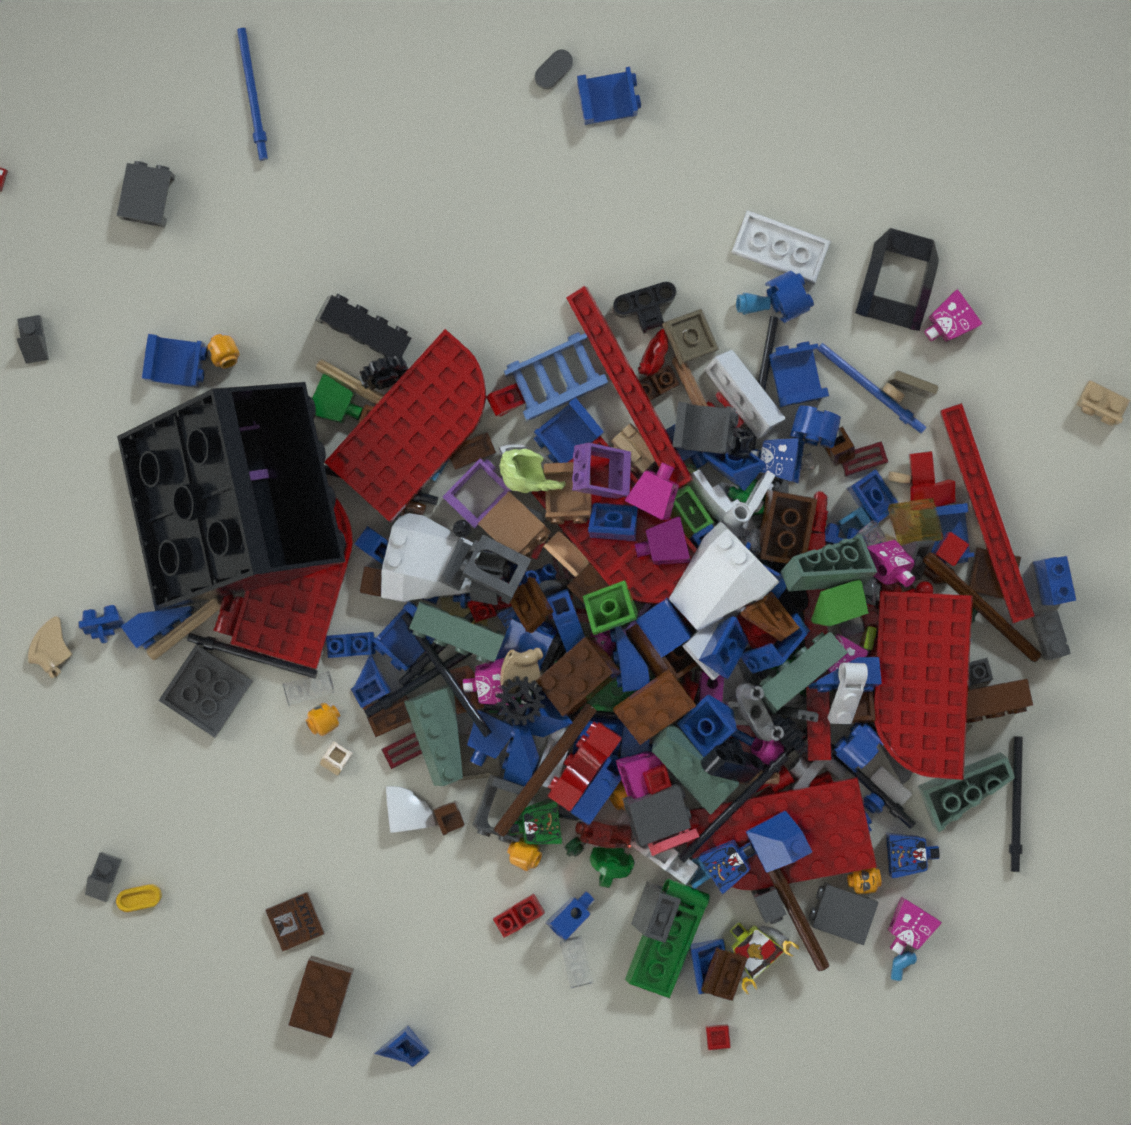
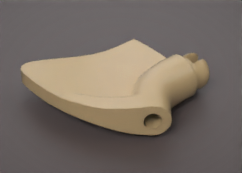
[28,616,73,678]
[500,648,543,699]

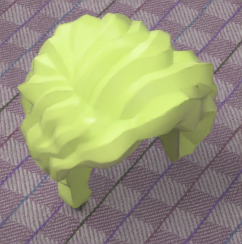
[499,449,566,493]

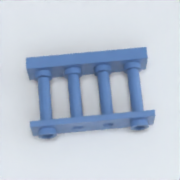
[504,332,608,422]

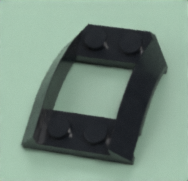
[855,228,939,331]

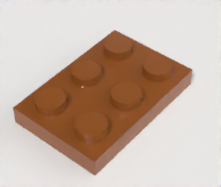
[613,669,696,745]

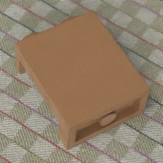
[544,462,592,524]
[478,491,551,558]

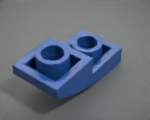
[326,632,376,658]

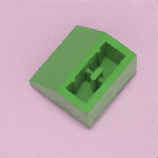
[670,485,714,539]

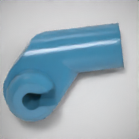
[891,951,917,981]

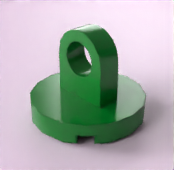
[589,843,635,888]

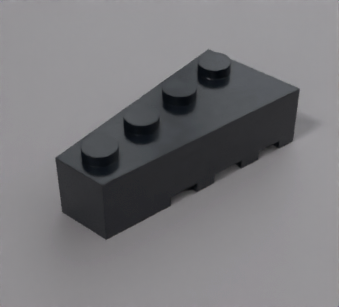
[315,293,412,358]

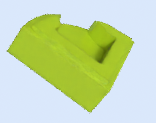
[859,626,877,650]

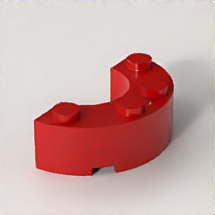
[548,721,622,811]

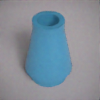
[736,292,771,315]

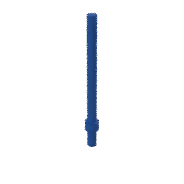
[237,28,268,161]
[817,343,926,434]

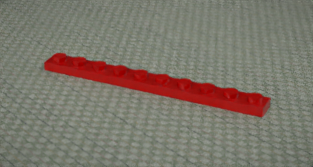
[566,286,693,489]
[940,403,1035,623]
[804,533,832,760]

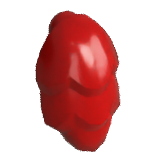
[638,328,669,376]

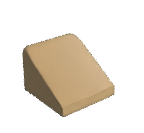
[320,741,353,776]

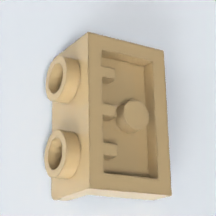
[1077,380,1130,426]

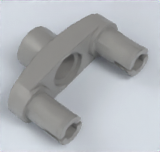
[735,683,784,741]
[788,753,847,790]

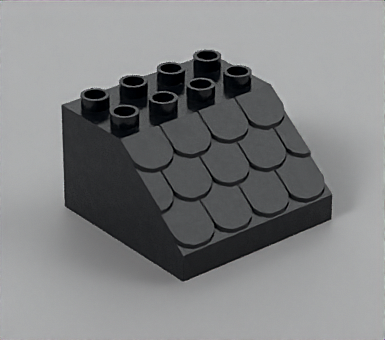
[117,382,346,611]

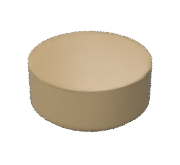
[883,383,905,402]
[888,471,911,484]

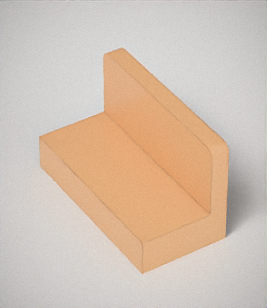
[543,531,590,577]

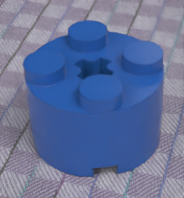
[765,270,814,323]
[790,405,841,448]
[834,723,883,773]

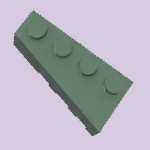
[781,534,877,591]
[409,601,505,664]
[759,632,848,714]
[404,685,463,786]
[652,724,739,815]
[918,752,1015,832]

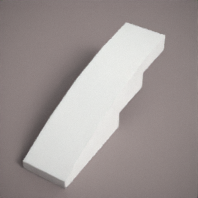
[687,469,759,546]
[611,812,701,886]

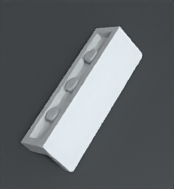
[705,350,785,439]

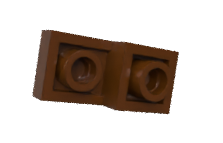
[639,365,680,401]

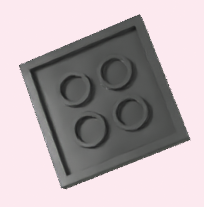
[159,644,253,738]

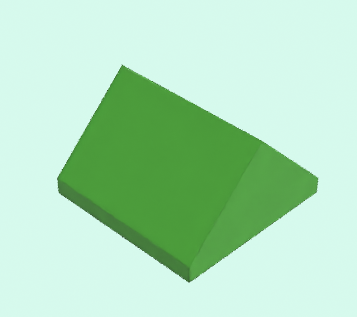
[811,579,868,626]
[583,580,638,635]

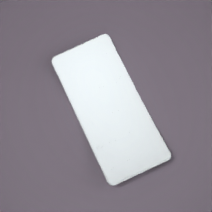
[870,766,912,806]

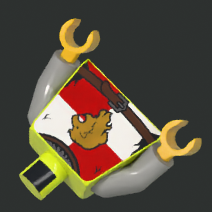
[730,922,799,995]

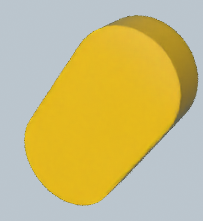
[116,884,162,912]

